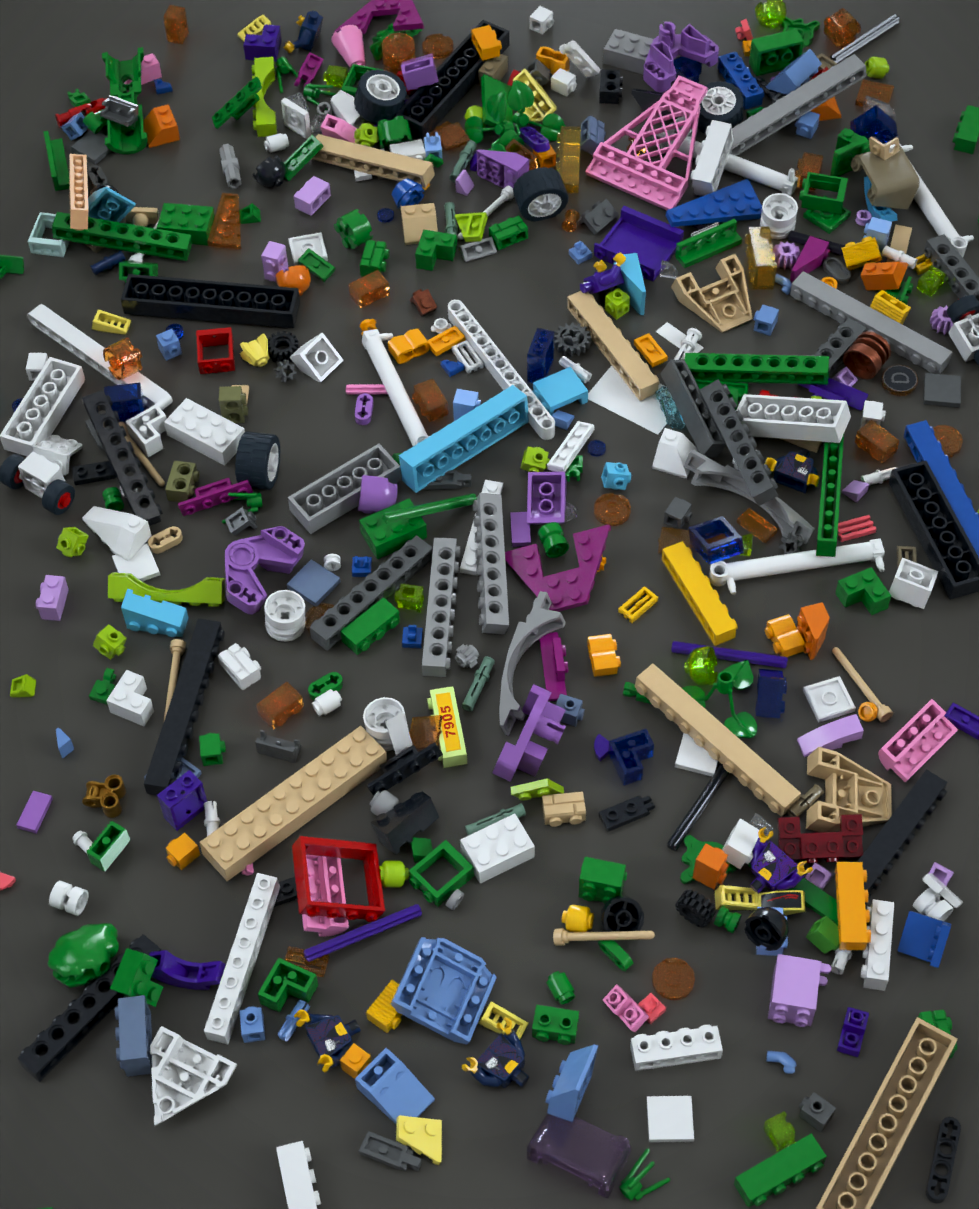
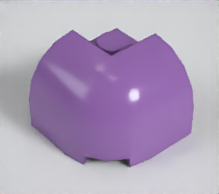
[358,475,398,514]

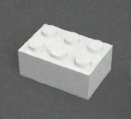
[460,814,535,884]

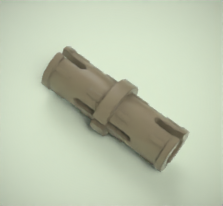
[787,784,824,817]

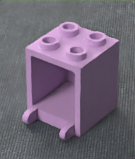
[768,954,831,1027]

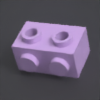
[294,176,331,216]
[261,241,288,282]
[36,575,69,621]

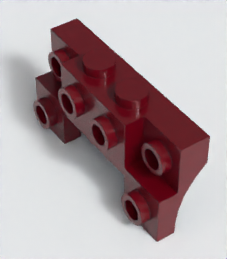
[778,814,863,863]

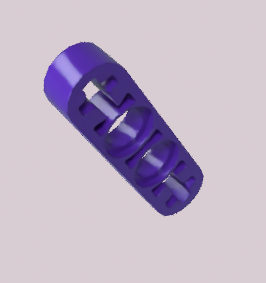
[520,126,550,152]

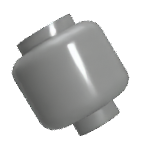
[369,790,399,816]

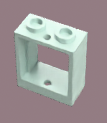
[28,212,70,257]

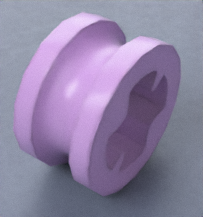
[855,210,872,226]

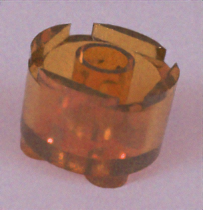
[824,8,861,48]
[103,337,142,380]

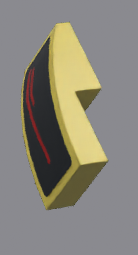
[759,890,805,915]

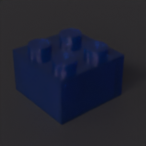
[104,382,146,424]

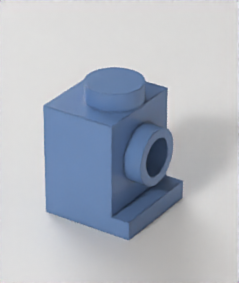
[61,112,88,140]

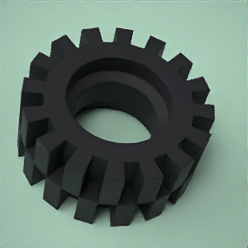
[268,331,299,363]
[675,889,716,928]

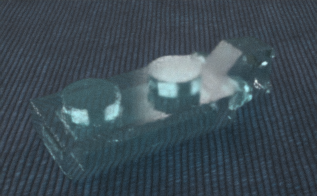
[655,386,685,430]

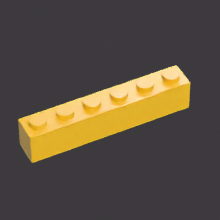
[662,541,738,646]

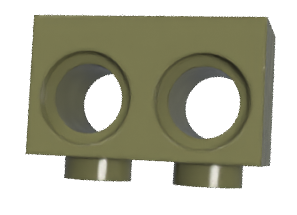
[219,386,248,423]
[165,461,200,502]

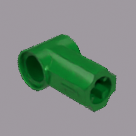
[83,110,107,134]

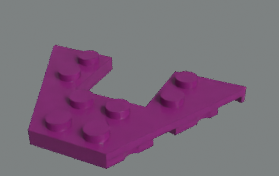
[334,0,424,34]
[505,524,611,612]

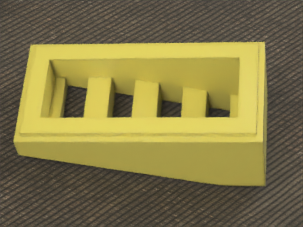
[237,15,272,42]
[92,309,131,335]
[714,885,759,910]
[479,1001,528,1039]

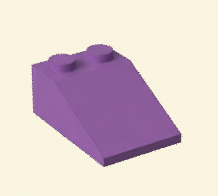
[527,472,567,525]

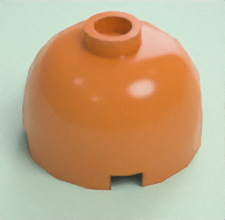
[275,265,311,296]

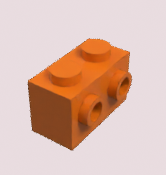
[693,844,729,890]

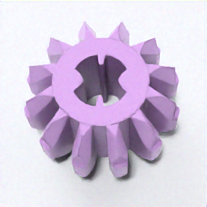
[771,241,800,270]
[930,305,953,335]

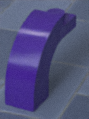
[149,950,226,990]

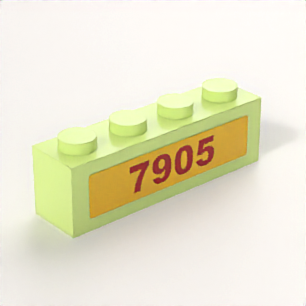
[427,686,467,768]

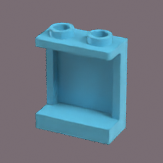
[532,367,588,416]

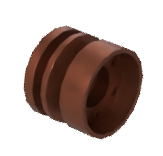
[843,331,891,380]

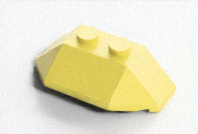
[513,68,557,125]

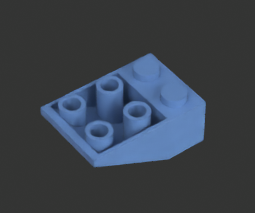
[355,1048,435,1124]

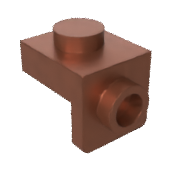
[410,289,437,316]

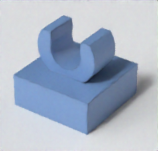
[569,241,592,265]

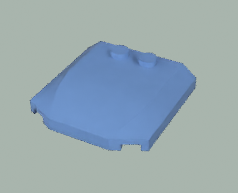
[391,937,497,1044]

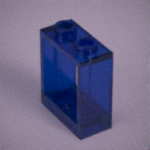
[527,328,555,383]
[688,516,744,565]

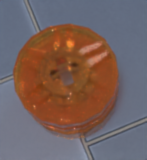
[382,33,416,76]

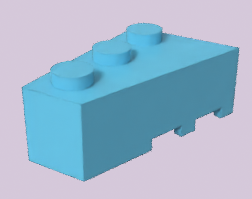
[121,589,189,637]

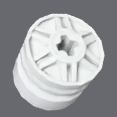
[760,193,798,240]
[264,590,306,642]
[363,697,409,751]

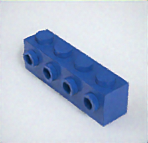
[717,51,764,110]

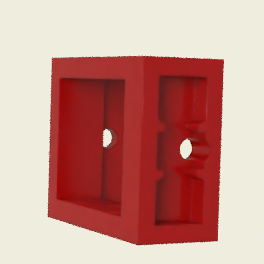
[196,327,235,374]

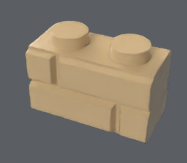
[542,791,586,827]

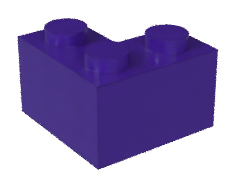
[243,25,282,62]

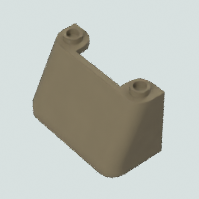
[850,145,920,209]

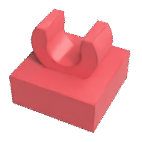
[735,19,753,41]
[638,993,666,1024]

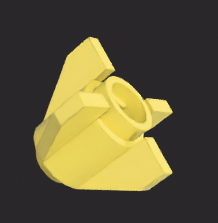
[240,334,269,367]

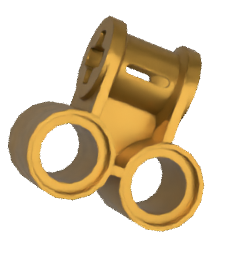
[82,774,126,818]

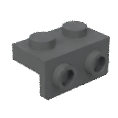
[578,199,619,235]

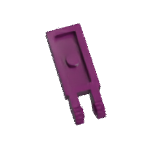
[294,52,324,90]

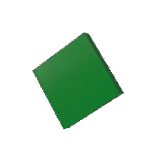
[830,139,865,177]
[803,195,851,234]

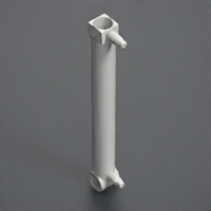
[652,123,798,196]
[893,143,974,257]
[362,329,430,446]
[709,538,885,595]

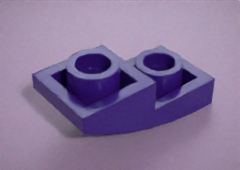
[837,1007,869,1057]

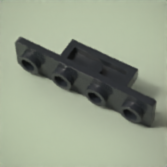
[367,743,443,796]

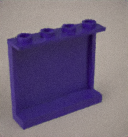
[594,206,684,282]

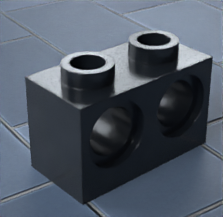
[599,69,623,104]

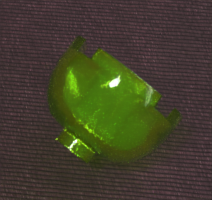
[754,0,787,29]
[684,646,718,685]

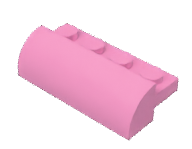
[878,699,958,782]
[302,855,349,937]

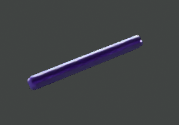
[671,641,788,668]
[304,904,422,962]

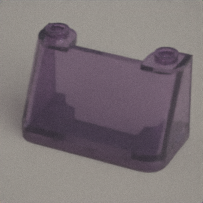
[527,1114,632,1199]

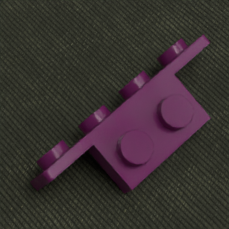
[178,477,253,516]
[539,632,568,701]

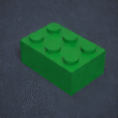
[749,29,804,76]
[157,203,216,246]
[359,498,427,560]

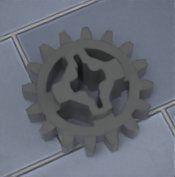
[553,322,591,357]

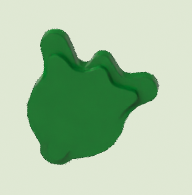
[780,17,820,48]
[680,835,738,884]

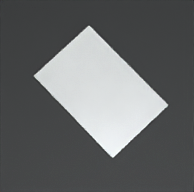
[588,365,678,435]

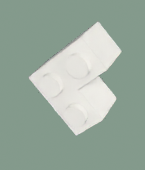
[126,404,167,457]
[106,670,154,726]

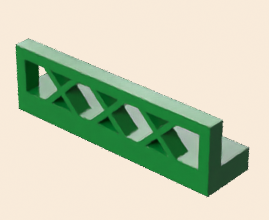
[43,131,70,191]
[675,219,742,269]

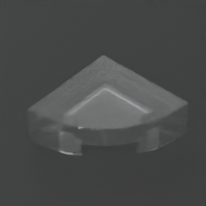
[660,260,678,279]

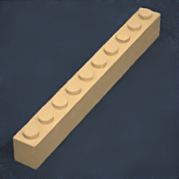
[635,663,801,817]

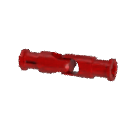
[55,97,118,128]

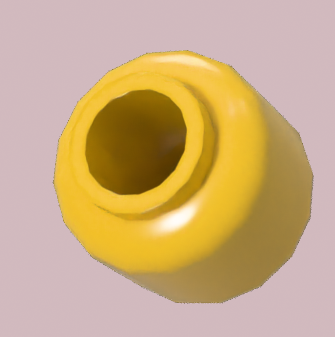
[562,905,594,932]

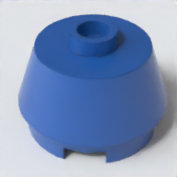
[392,178,425,209]

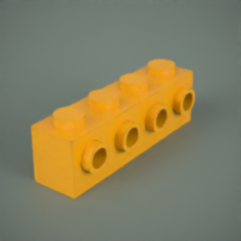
[835,862,871,950]

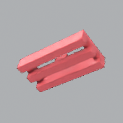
[837,515,876,542]

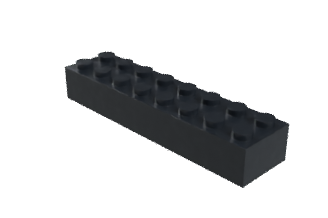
[889,461,979,600]

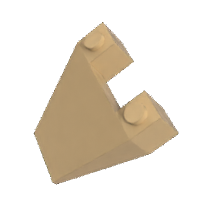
[671,254,753,333]
[806,747,892,833]

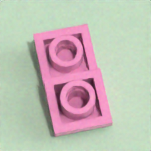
[603,984,649,1032]

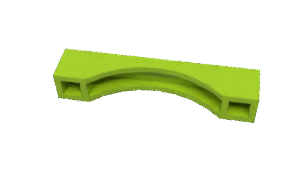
[252,57,277,137]
[108,572,225,607]

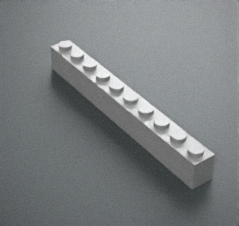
[730,54,866,156]
[790,271,952,374]

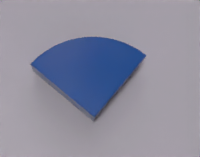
[154,79,173,94]
[440,360,465,377]

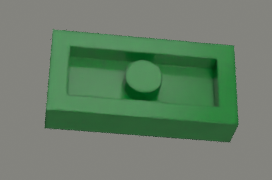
[298,248,335,282]

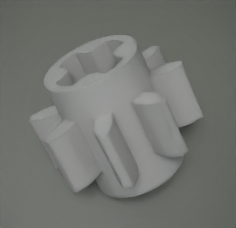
[455,644,479,668]

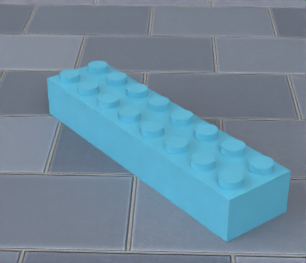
[399,385,529,493]

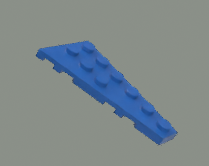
[666,179,762,227]

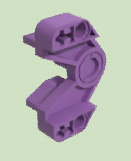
[643,22,719,92]
[225,526,305,614]
[492,684,566,782]

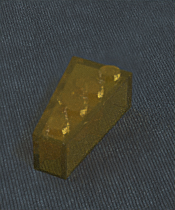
[556,126,581,193]
[745,227,777,289]

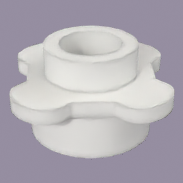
[431,318,451,334]

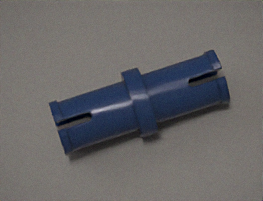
[90,250,126,276]

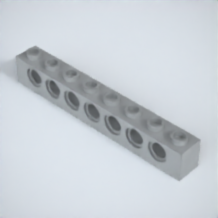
[473,493,509,634]
[422,538,460,677]

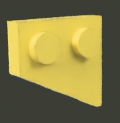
[396,1115,442,1165]

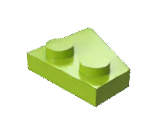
[455,212,488,242]
[511,778,564,800]

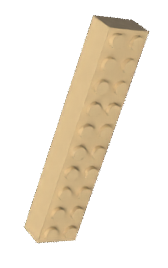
[200,726,387,882]
[816,1017,958,1209]

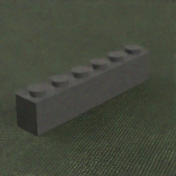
[660,360,726,457]

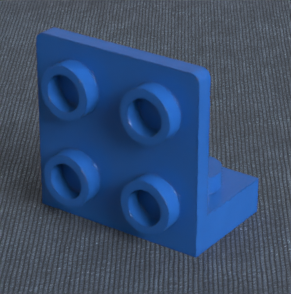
[898,911,951,968]

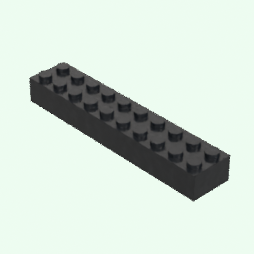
[395,20,510,140]
[121,274,300,328]

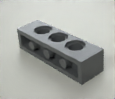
[811,318,866,377]

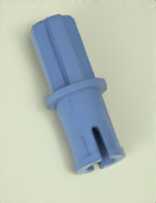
[278,1000,310,1042]

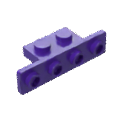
[798,378,869,410]

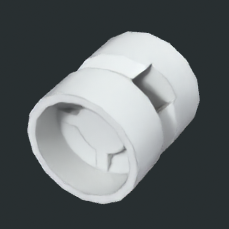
[49,881,89,916]
[913,888,954,921]

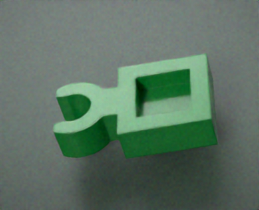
[67,88,91,107]
[565,455,583,482]

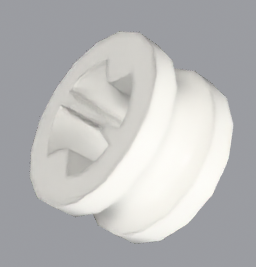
[324,554,341,571]

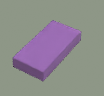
[510,512,531,547]
[17,791,53,833]

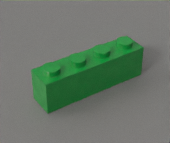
[734,1133,827,1208]

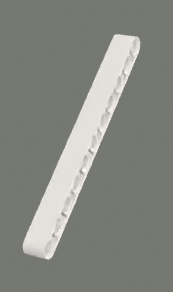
[448,300,555,440]
[27,304,173,411]

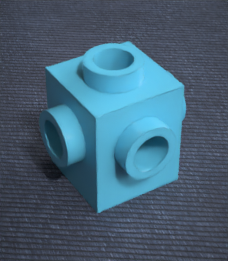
[601,462,631,490]

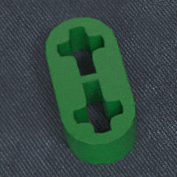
[308,672,343,701]
[598,940,633,971]

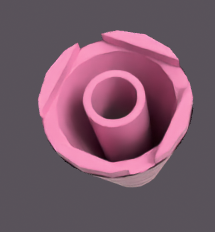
[332,25,365,69]

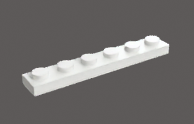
[460,480,503,576]

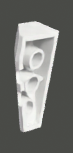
[82,506,152,561]

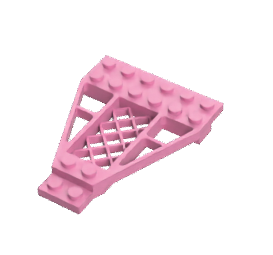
[585,76,708,210]

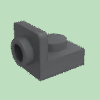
[225,507,258,536]

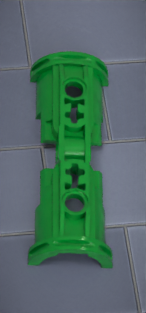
[102,47,148,154]

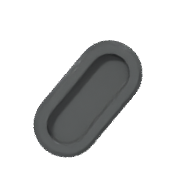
[823,257,851,285]

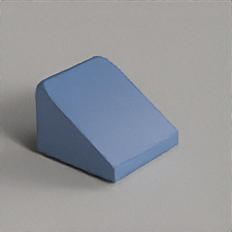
[552,410,574,430]
[56,728,74,758]

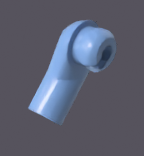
[773,274,792,294]
[766,1051,797,1074]

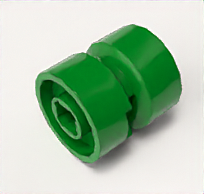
[538,522,569,558]

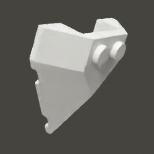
[150,1026,237,1126]

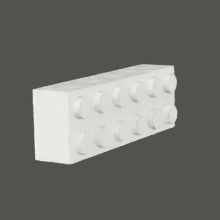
[0,357,85,457]
[736,394,851,443]

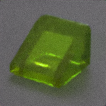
[732,534,753,556]

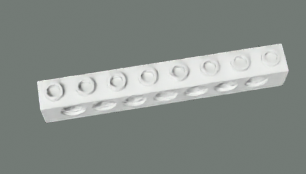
[204,873,280,1044]

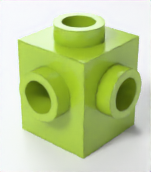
[354,123,379,147]
[605,288,630,320]
[520,446,550,472]
[56,527,89,557]
[93,624,127,660]

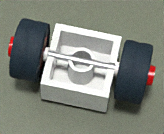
[947,295,979,366]
[0,452,75,515]

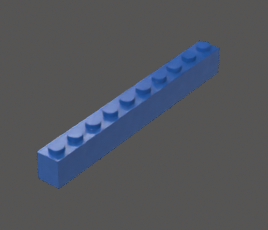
[903,420,979,557]

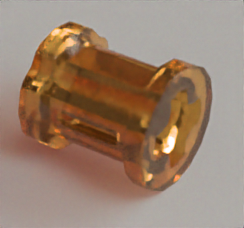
[562,209,580,232]

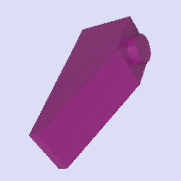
[790,236,830,283]

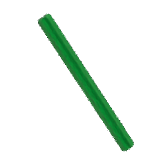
[382,493,477,524]

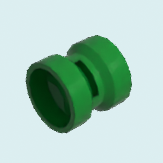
[102,487,124,511]
[714,906,742,934]

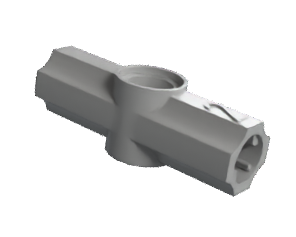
[219,144,242,189]

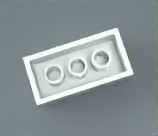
[690,120,734,196]
[164,398,245,466]

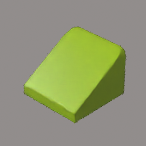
[10,674,36,697]

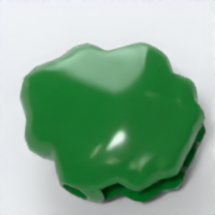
[47,923,119,988]

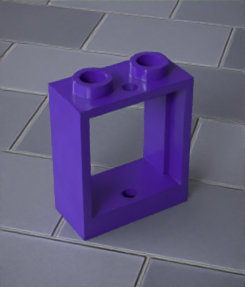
[157,770,207,831]

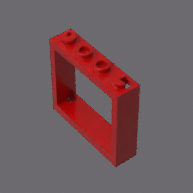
[292,836,385,922]

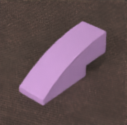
[797,714,864,757]

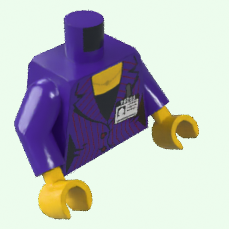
[580,252,626,294]
[750,827,813,894]

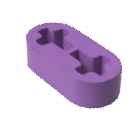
[355,393,373,425]

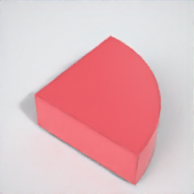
[0,872,16,891]

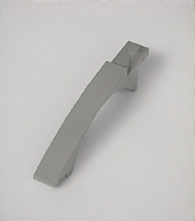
[684,449,815,544]
[499,591,566,736]

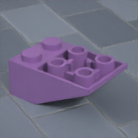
[401,53,439,90]
[477,150,529,188]

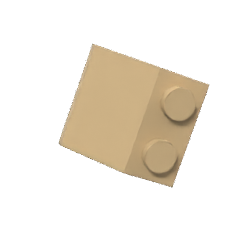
[401,203,438,245]

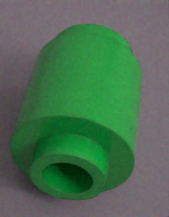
[546,971,576,1005]

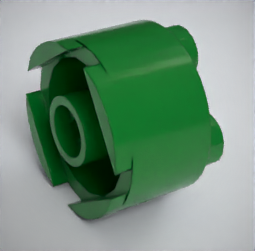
[377,116,412,149]
[334,209,373,249]

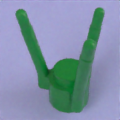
[275,57,303,93]
[303,83,336,114]
[222,493,262,523]
[619,1148,670,1201]

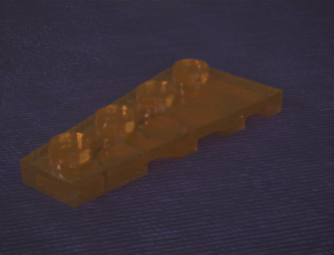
[207,193,241,249]

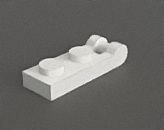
[559,40,601,78]

